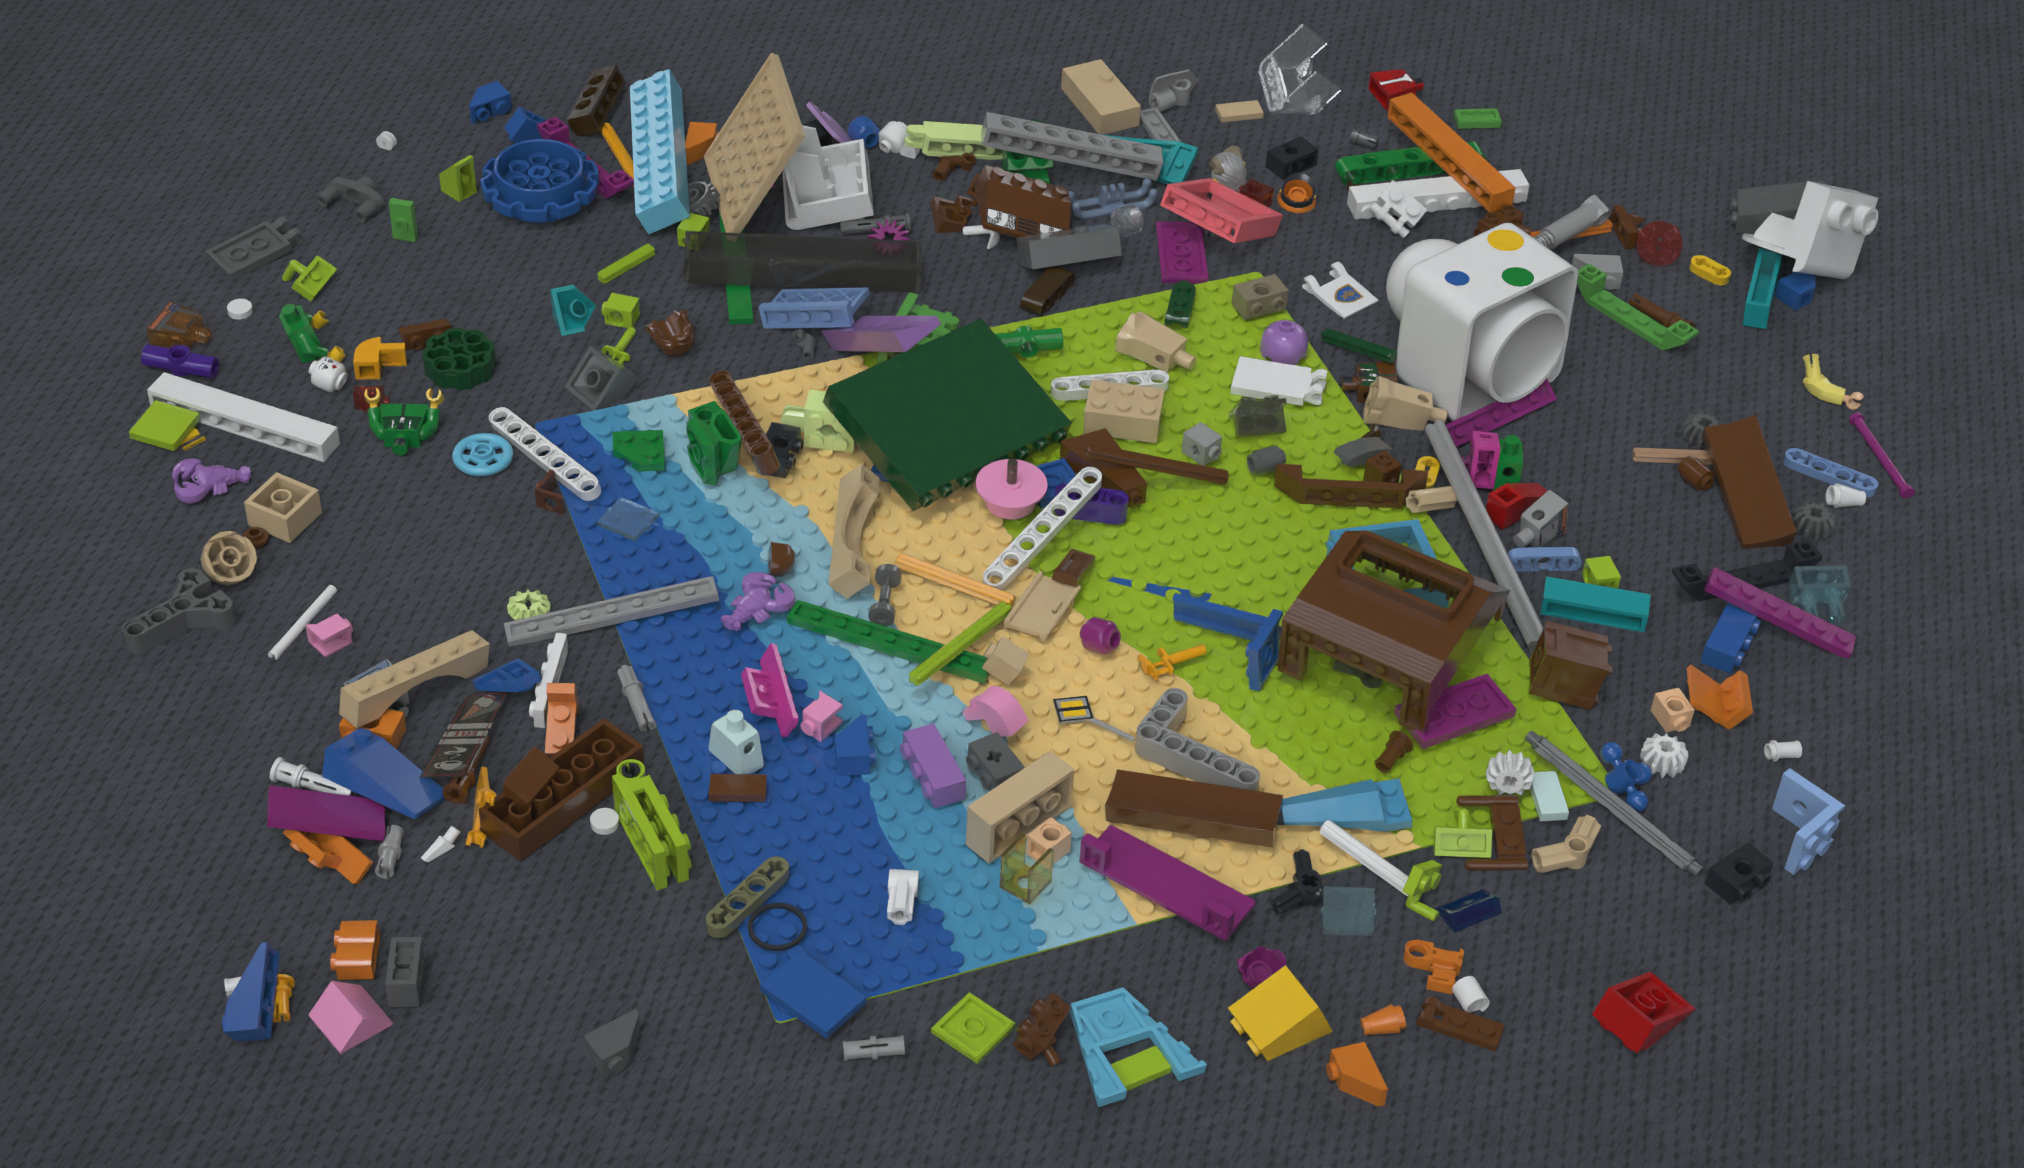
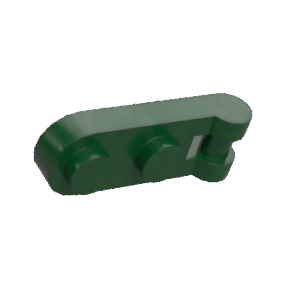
[1164,281,1196,328]

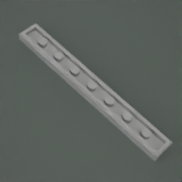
[504,576,719,646]

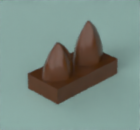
[1610,205,1649,250]

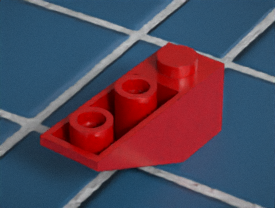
[1486,483,1548,530]

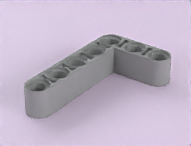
[1135,688,1260,791]

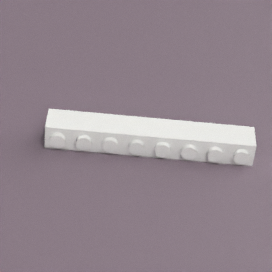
[1347,169,1529,219]
[147,372,340,462]

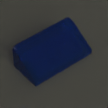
[1436,889,1502,933]

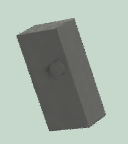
[1016,224,1122,269]

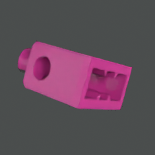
[1468,431,1500,489]

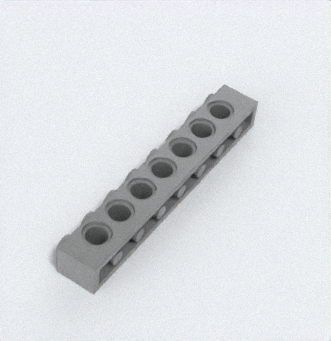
[981,112,1163,181]

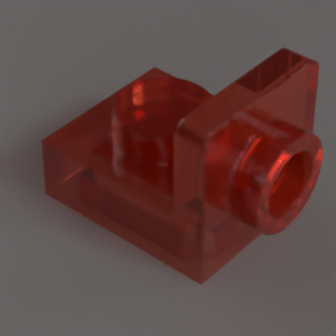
[353,386,390,411]

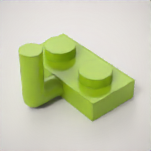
[282,255,337,301]
[1433,806,1492,858]
[1402,860,1442,922]

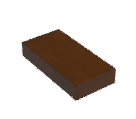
[1052,549,1096,587]
[709,774,767,802]

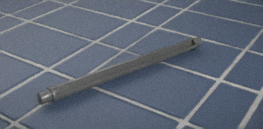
[1524,730,1704,877]

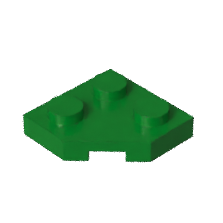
[613,430,665,472]

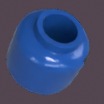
[848,116,880,149]

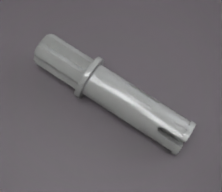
[617,665,657,732]

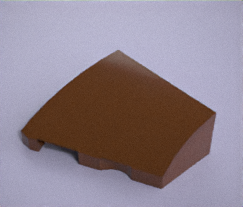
[930,195,977,233]

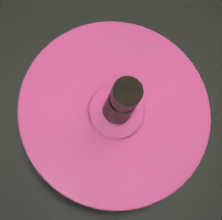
[976,459,1047,519]

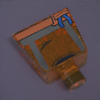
[146,301,212,349]

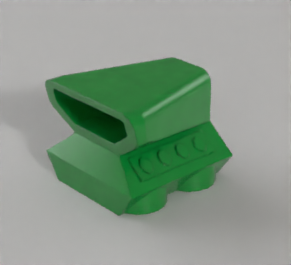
[1001,150,1053,184]
[686,410,742,485]

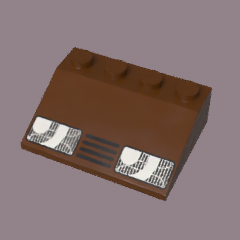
[974,165,1071,237]

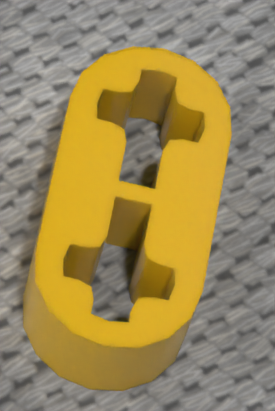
[1689,255,1731,285]
[1415,456,1440,489]

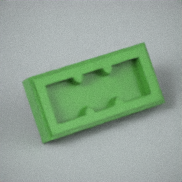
[1454,109,1502,129]
[389,198,418,242]

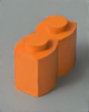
[330,920,380,980]

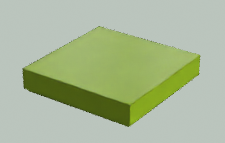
[129,400,201,451]
[931,992,1016,1064]

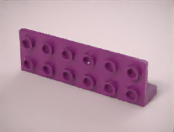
[1079,825,1255,941]

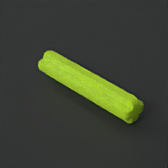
[597,244,655,284]

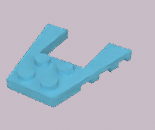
[1069,987,1207,1107]

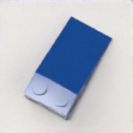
[322,728,445,819]

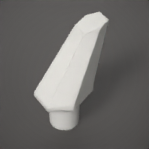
[421,825,460,862]

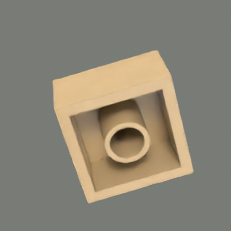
[244,472,322,543]

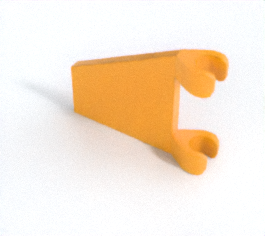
[465,766,496,848]

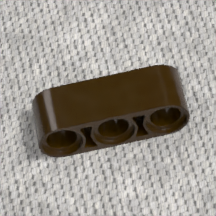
[1020,266,1075,317]

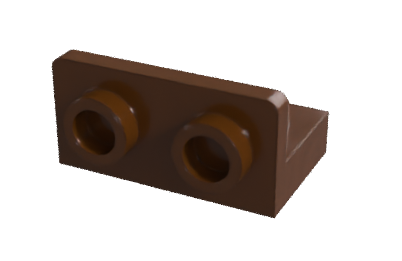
[398,318,452,351]

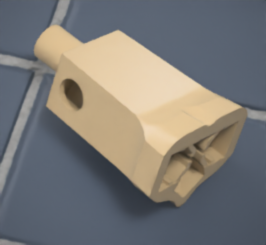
[1115,311,1197,373]
[1363,376,1447,430]

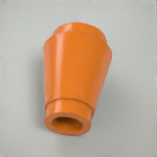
[1360,1004,1406,1036]

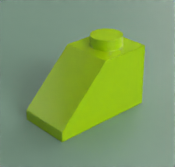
[439,155,477,202]

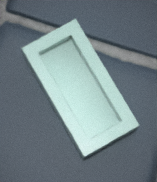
[1530,771,1569,821]

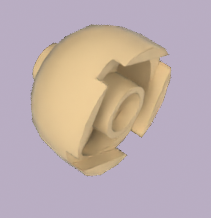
[200,531,257,585]

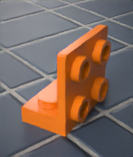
[1686,665,1753,729]

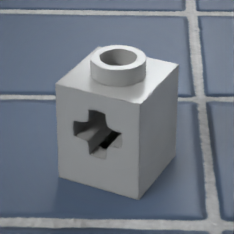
[1182,422,1222,466]

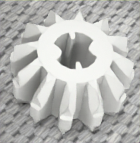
[1640,733,1688,779]
[1486,749,1534,795]

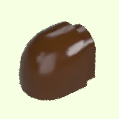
[767,542,795,577]

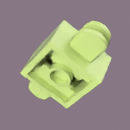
[780,390,856,453]

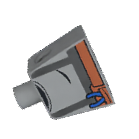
[1513,490,1569,548]

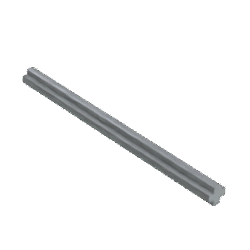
[1425,420,1543,652]

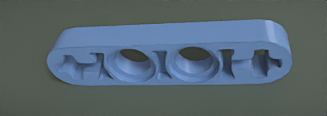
[1783,448,1878,497]

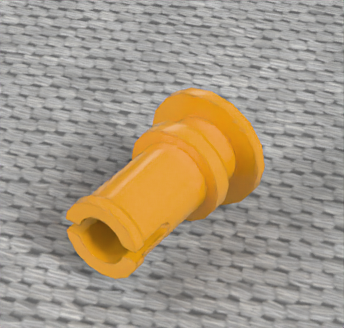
[273,974,295,1022]

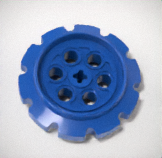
[480,139,599,223]

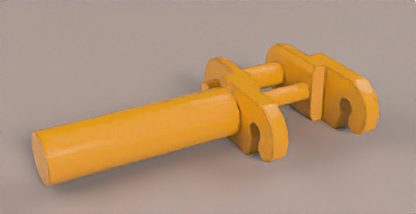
[1137,644,1206,681]

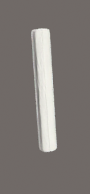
[1319,820,1409,896]

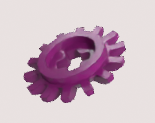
[868,219,910,257]

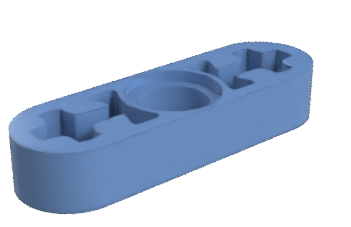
[1507,547,1582,571]

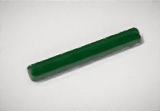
[1321,328,1397,364]

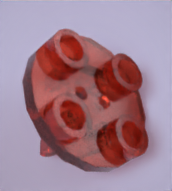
[1636,221,1683,266]

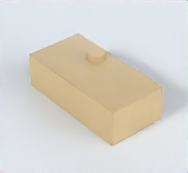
[1061,59,1141,135]
[966,751,1074,864]

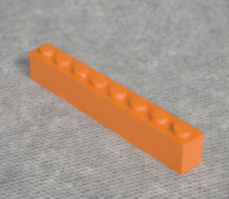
[1387,93,1516,213]

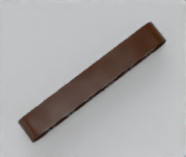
[709,370,780,476]

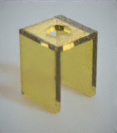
[999,832,1054,905]

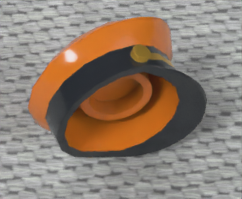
[1277,173,1316,213]

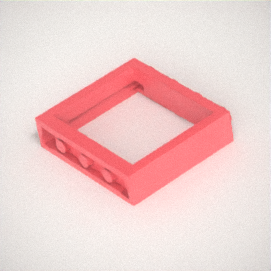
[1160,178,1283,243]

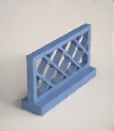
[759,288,870,329]

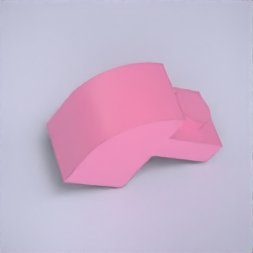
[962,686,1029,737]

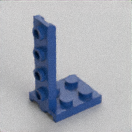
[1173,593,1283,691]

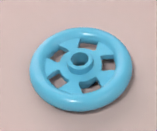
[452,433,513,477]

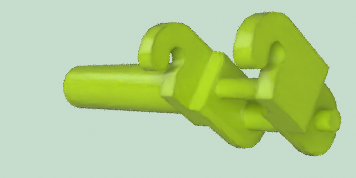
[602,327,636,366]

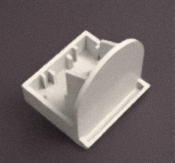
[782,125,874,230]
[1742,181,1878,279]

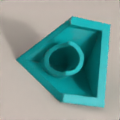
[550,284,597,336]

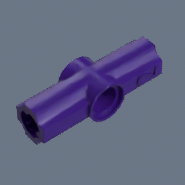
[141,344,220,379]

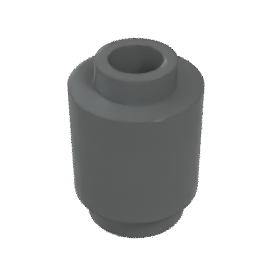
[1247,445,1286,475]

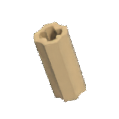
[1406,486,1458,513]

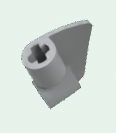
[1149,69,1199,112]

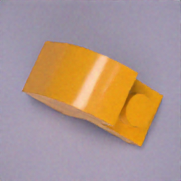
[353,337,407,380]

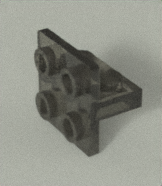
[1229,395,1287,438]

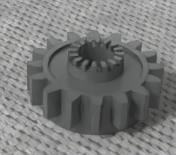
[679,181,721,223]

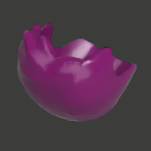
[1237,946,1286,989]

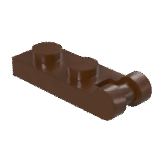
[1416,996,1505,1052]

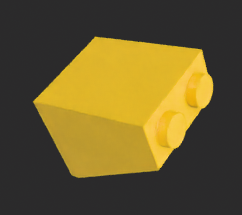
[1228,965,1333,1061]

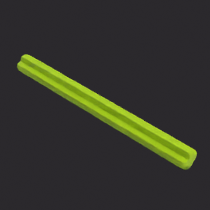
[908,601,1012,686]

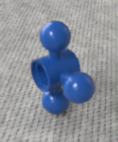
[1600,742,1652,812]

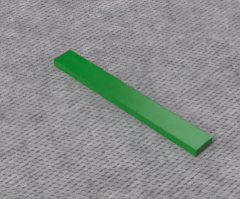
[719,211,753,325]
[787,600,990,684]

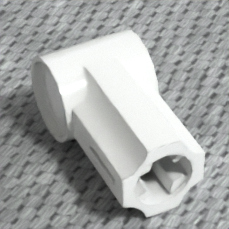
[887,869,919,925]

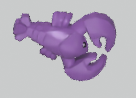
[172,458,252,504]
[721,572,796,631]

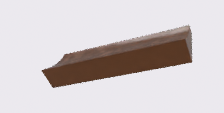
[1702,414,1797,549]
[1105,769,1283,848]

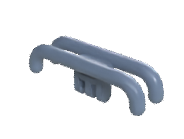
[1068,178,1158,220]

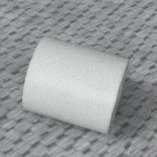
[1452,976,1490,1013]

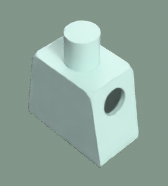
[709,710,764,774]

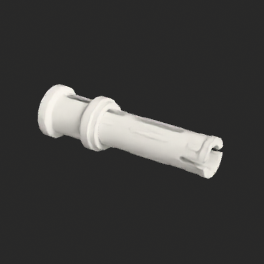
[270,757,356,796]

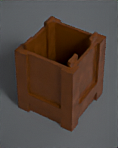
[1529,620,1612,710]

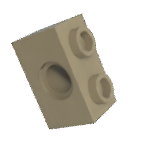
[1231,274,1289,320]

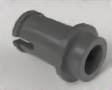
[1349,128,1379,150]

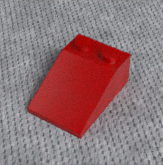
[1592,971,1696,1053]

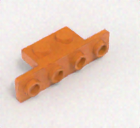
[283,829,373,884]

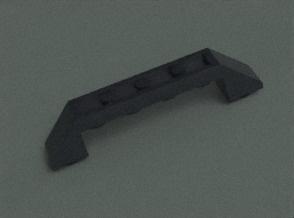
[1671,540,1823,601]

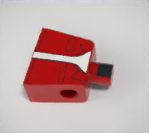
[1368,69,1424,111]

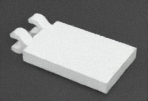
[1231,356,1328,406]

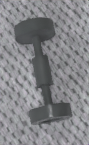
[868,564,902,626]

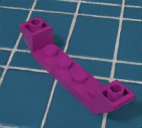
[537,117,634,199]

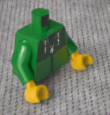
[279,304,346,363]
[364,388,444,456]

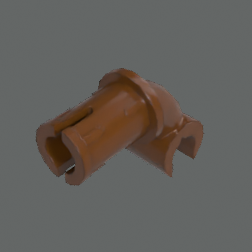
[932,153,976,182]

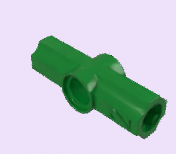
[996,326,1064,358]

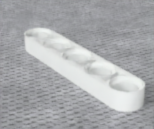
[1051,370,1169,401]

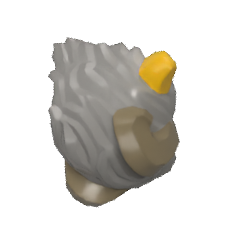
[1209,145,1247,191]

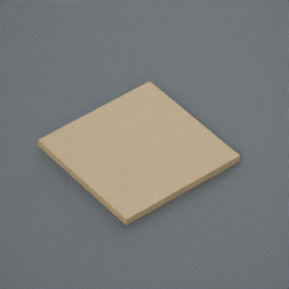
[704,53,805,241]

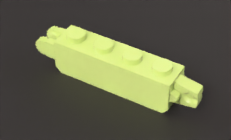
[904,121,1002,160]

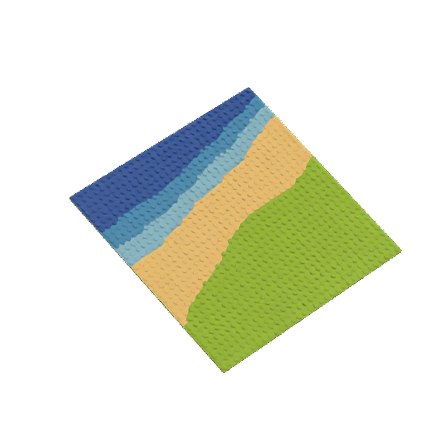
[535,272,1618,1023]

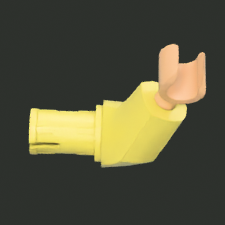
[1803,354,1864,410]

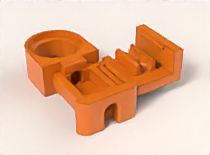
[1403,940,1464,994]

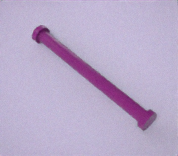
[1849,412,1915,498]

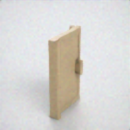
[1004,571,1081,641]

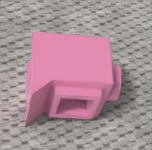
[305,614,353,658]
[801,690,843,742]

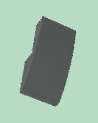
[1334,437,1392,467]

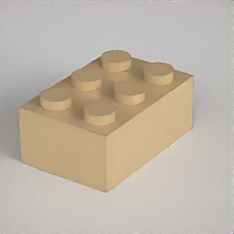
[1083,380,1165,443]

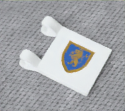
[1302,262,1379,319]

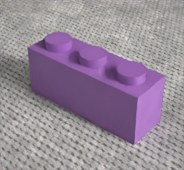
[900,723,966,809]

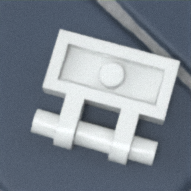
[1369,180,1428,238]

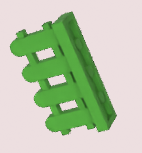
[877,292,959,363]

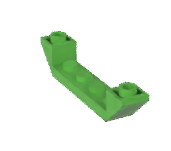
[1577,264,1699,350]

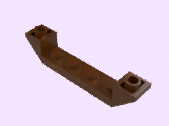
[1274,464,1428,509]

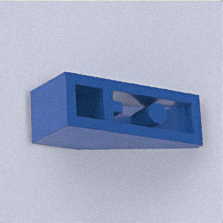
[222,942,280,1041]

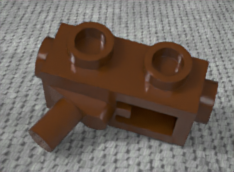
[1474,205,1532,237]
[1012,993,1071,1067]

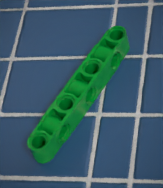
[1335,142,1487,186]

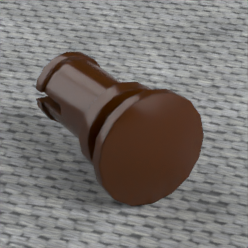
[1374,730,1414,773]

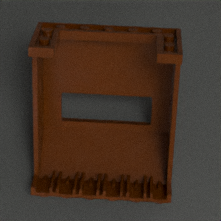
[1278,530,1511,733]

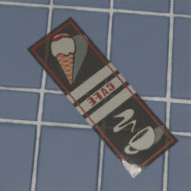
[419,691,509,778]

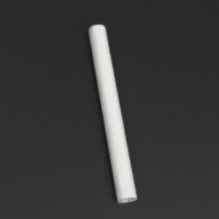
[268,585,337,660]

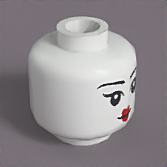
[309,356,348,392]

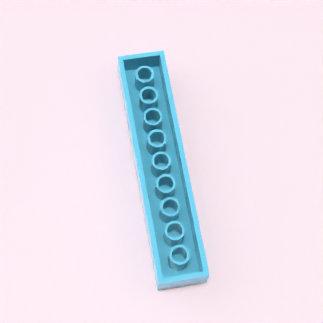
[630,69,690,234]

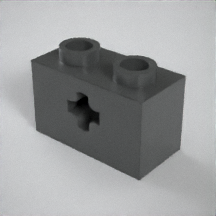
[966,732,1025,791]

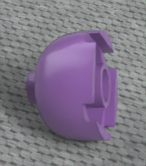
[1260,320,1308,365]

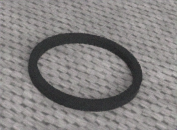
[748,903,807,951]

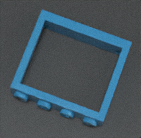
[1325,519,1449,608]

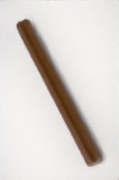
[1084,443,1229,485]

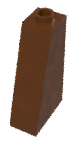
[1060,428,1147,508]

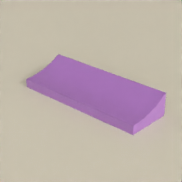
[822,316,941,352]

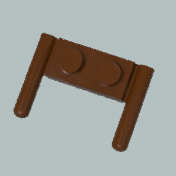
[1456,795,1528,871]

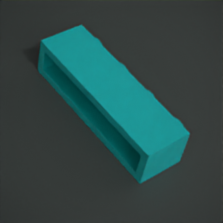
[1743,248,1782,329]
[1540,576,1651,632]

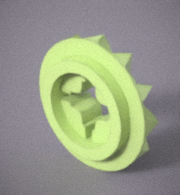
[507,589,550,620]

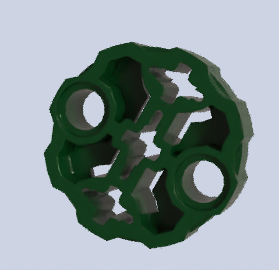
[422,328,496,390]

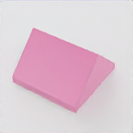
[309,981,393,1054]

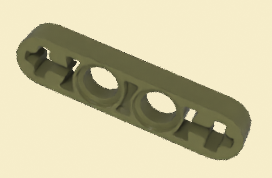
[706,856,789,938]

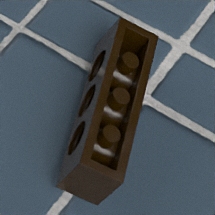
[567,64,626,137]

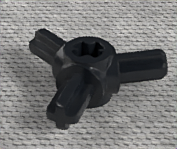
[1271,849,1349,914]

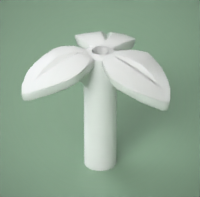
[963,225,1002,249]

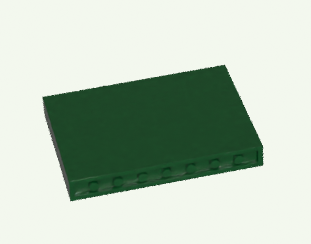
[823,318,1072,511]

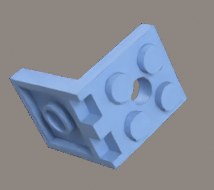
[1772,768,1845,875]

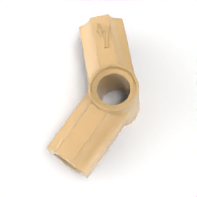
[1531,815,1601,873]

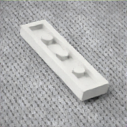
[529,633,568,728]

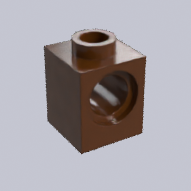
[1363,450,1402,483]

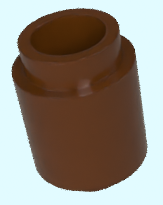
[1677,456,1715,491]

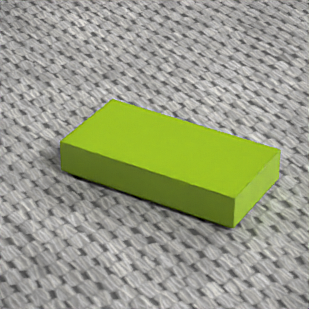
[1110,1046,1172,1091]

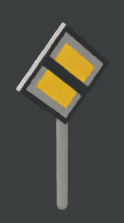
[1053,696,1135,742]

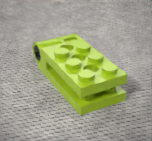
[612,759,692,891]

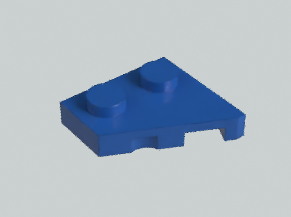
[472,658,542,692]

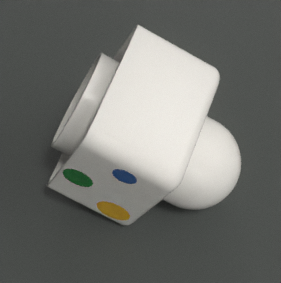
[1386,223,1578,421]

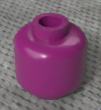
[1080,617,1121,654]

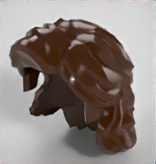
[645,309,696,356]

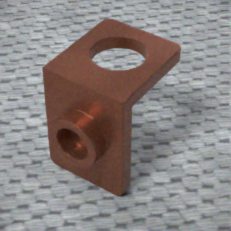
[535,469,564,515]

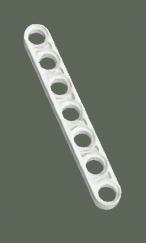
[489,407,602,501]
[983,467,1102,590]

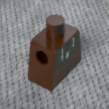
[1341,361,1398,403]

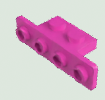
[741,643,798,737]

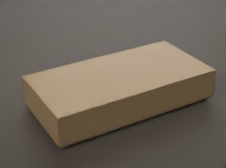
[1215,100,1264,122]

